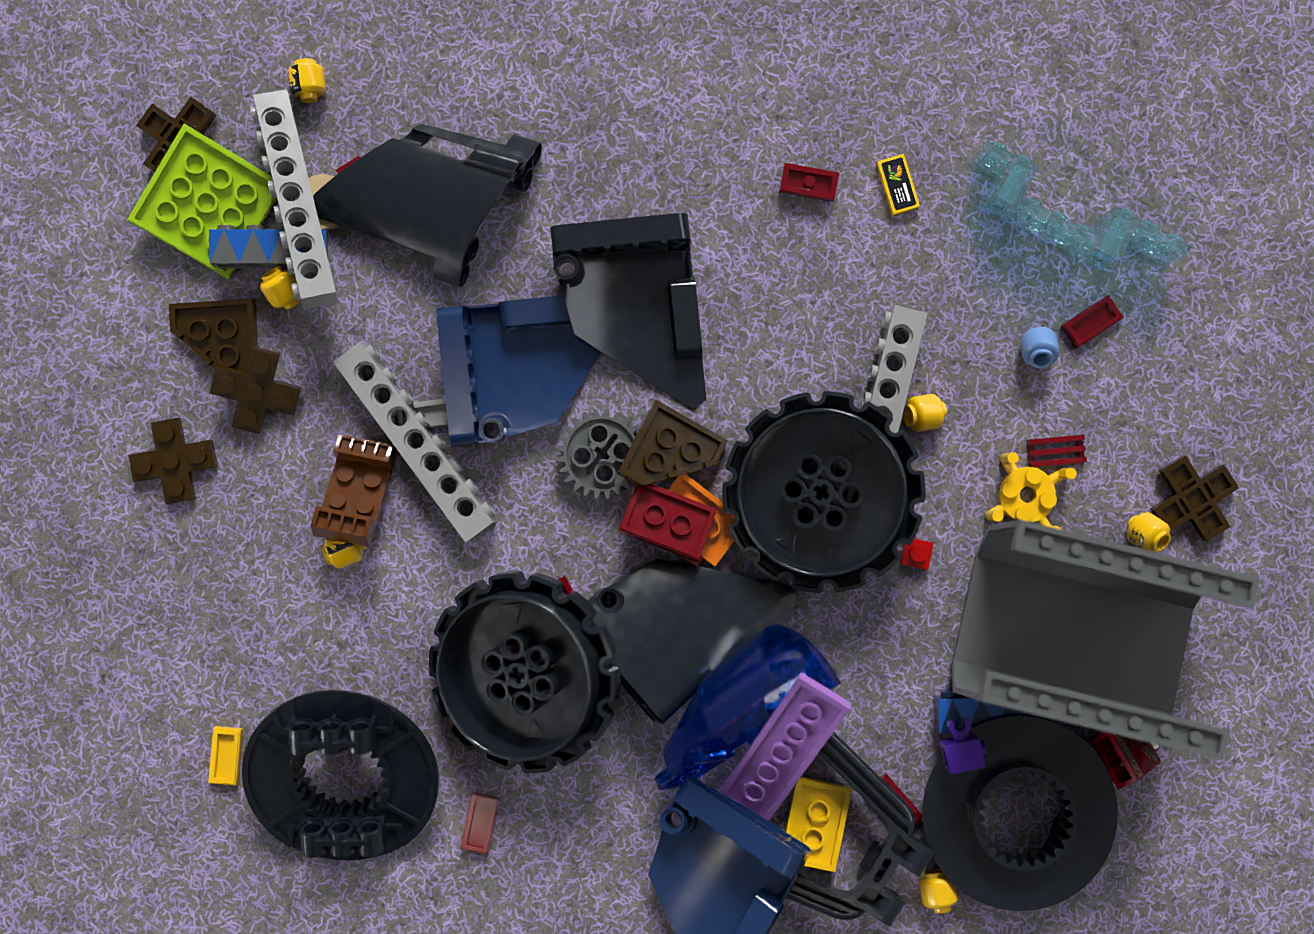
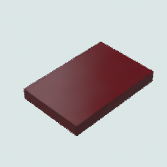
[618,484,717,562]

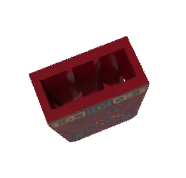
[1090,732,1160,790]

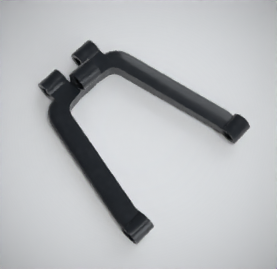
[759,679,937,927]

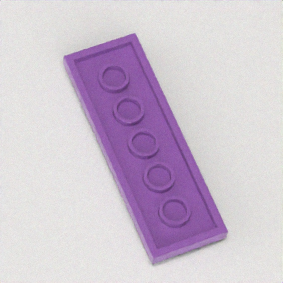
[719,672,852,821]

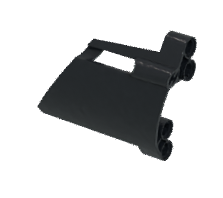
[313,124,542,287]

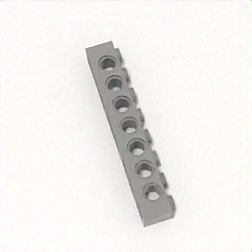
[250,89,338,310]
[834,305,928,523]
[333,342,497,543]

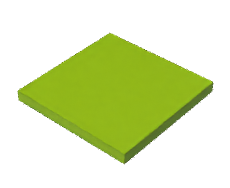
[127,124,278,280]

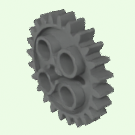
[556,409,638,499]

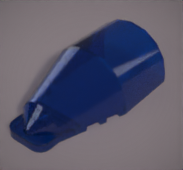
[654,624,841,790]

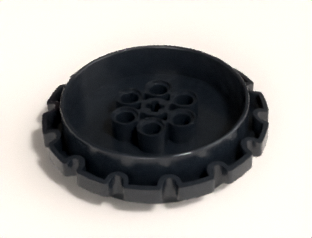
[722,391,926,593]
[429,571,620,773]

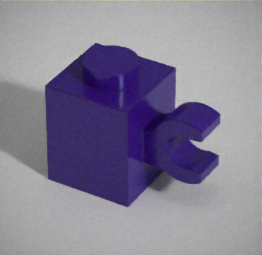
[939,716,988,774]

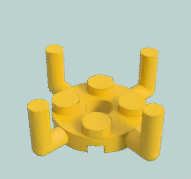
[985,452,1077,529]

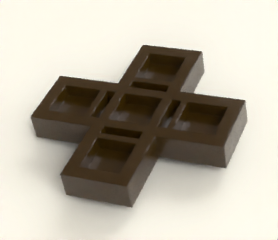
[136,96,217,172]
[209,346,302,434]
[128,417,218,504]
[1150,455,1239,541]

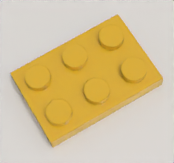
[785,777,852,872]

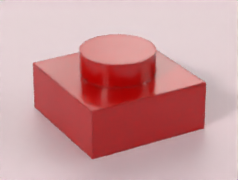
[899,539,934,570]

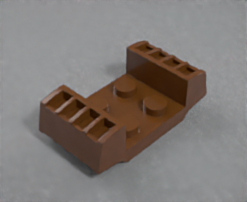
[311,434,397,548]

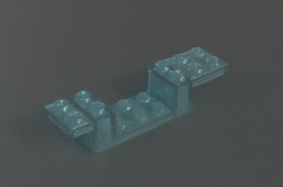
[970,141,1192,270]

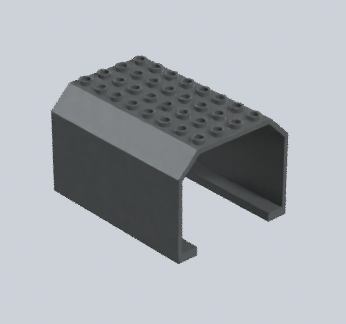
[952,520,1260,760]

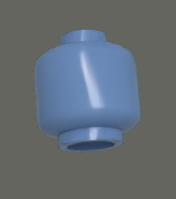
[1021,327,1060,368]

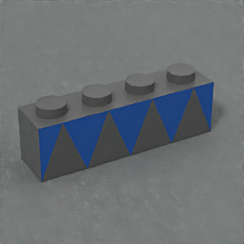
[209,225,329,268]

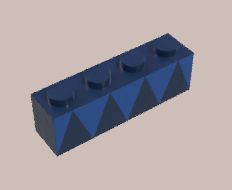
[933,690,1053,733]

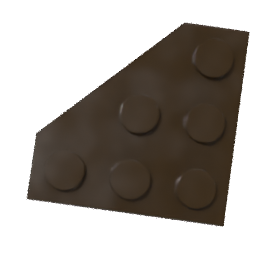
[169,298,258,372]
[616,400,728,487]

